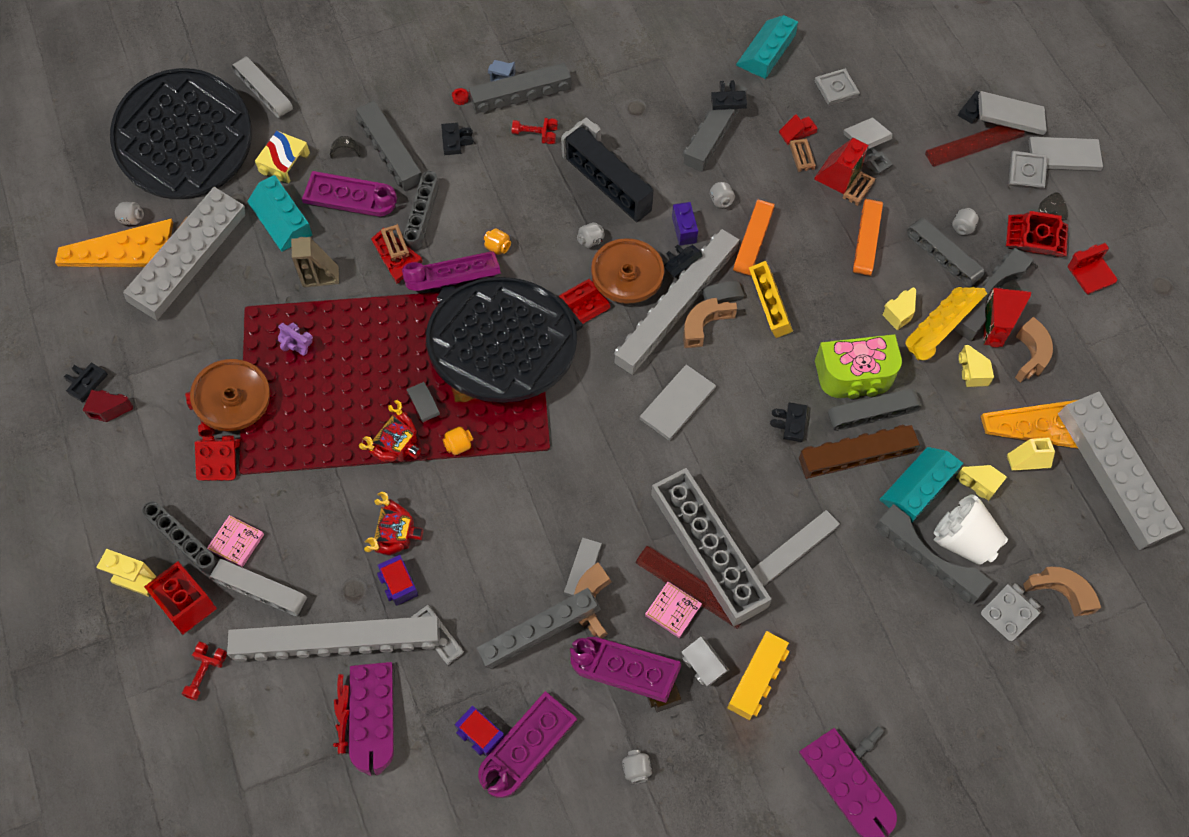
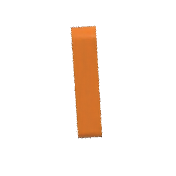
[733,199,775,276]
[853,199,883,276]

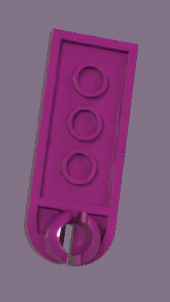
[302,171,397,216]
[402,251,501,291]
[570,637,681,703]
[349,662,394,776]
[478,691,577,798]
[799,728,897,837]

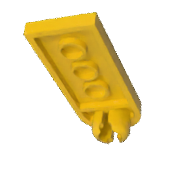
[905,287,987,360]

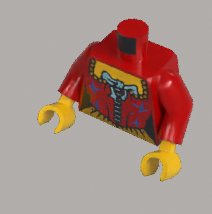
[359,400,421,462]
[364,492,423,556]

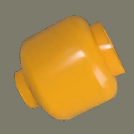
[484,228,511,255]
[442,427,473,455]

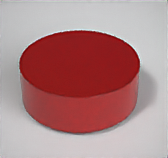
[452,88,469,105]

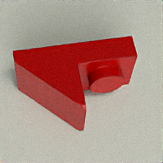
[779,114,818,145]

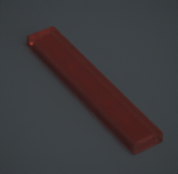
[925,125,1025,167]
[636,546,742,629]

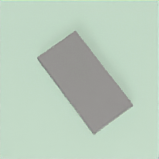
[978,91,1047,135]
[1028,137,1103,171]
[640,365,716,441]

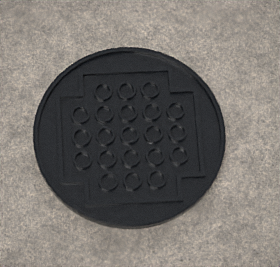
[110,68,252,199]
[426,277,577,402]

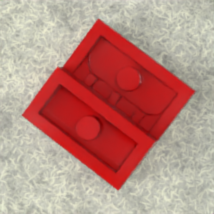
[559,279,611,324]

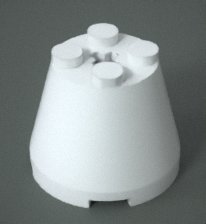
[933,495,1008,565]

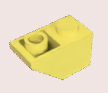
[883,287,916,330]
[959,345,994,387]
[1007,438,1055,471]
[956,465,1007,501]

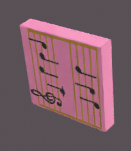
[207,515,264,568]
[645,582,702,638]

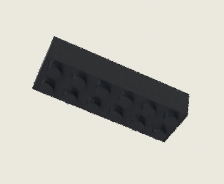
[566,126,654,223]

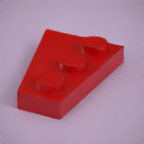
[371,228,423,284]

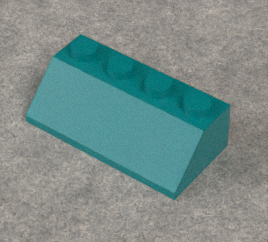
[736,15,798,79]
[247,175,313,252]
[880,447,963,523]

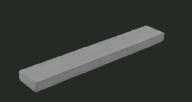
[752,510,840,587]

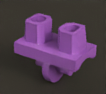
[278,323,312,356]

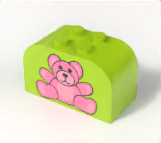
[815,334,902,399]

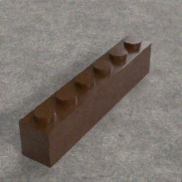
[799,425,920,479]

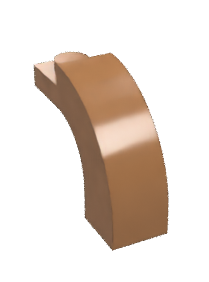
[683,298,737,348]
[1015,317,1053,383]
[574,562,612,639]
[1023,567,1101,617]

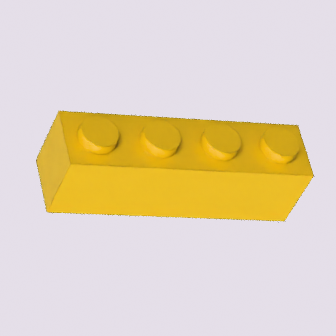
[749,261,793,338]
[727,631,789,721]

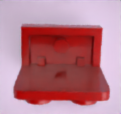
[1067,243,1117,294]
[195,435,240,480]

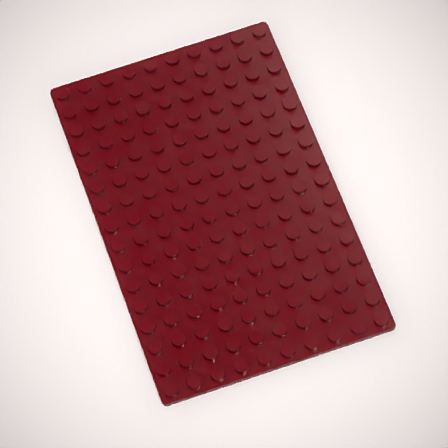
[239,292,550,475]

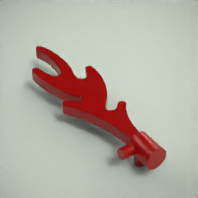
[333,674,350,754]

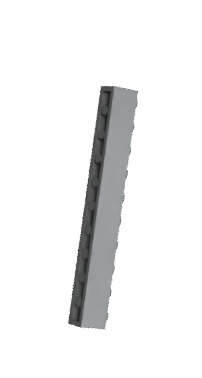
[614,229,739,375]
[227,616,440,662]

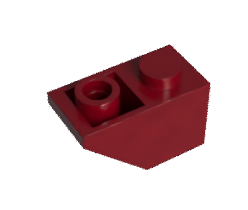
[83,390,134,422]

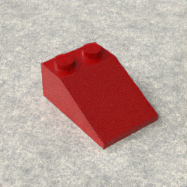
[144,561,217,635]

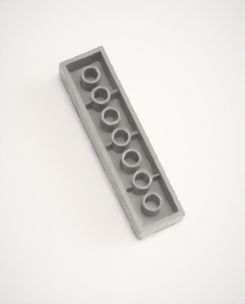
[123,187,245,321]
[1058,392,1183,550]
[651,468,772,627]

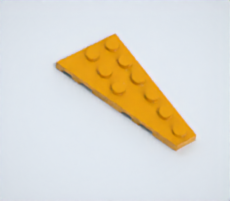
[55,218,174,267]
[981,399,1080,449]

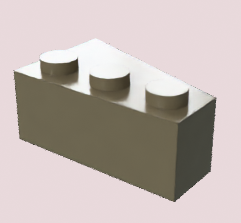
[291,237,339,287]

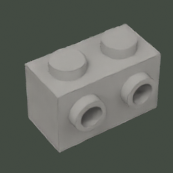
[682,636,730,686]

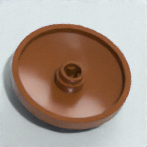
[591,238,664,303]
[190,359,270,431]

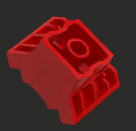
[1006,211,1068,257]

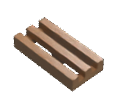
[790,139,816,172]
[843,171,875,206]
[381,224,410,261]

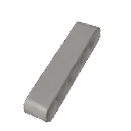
[232,56,293,118]
[209,559,307,616]

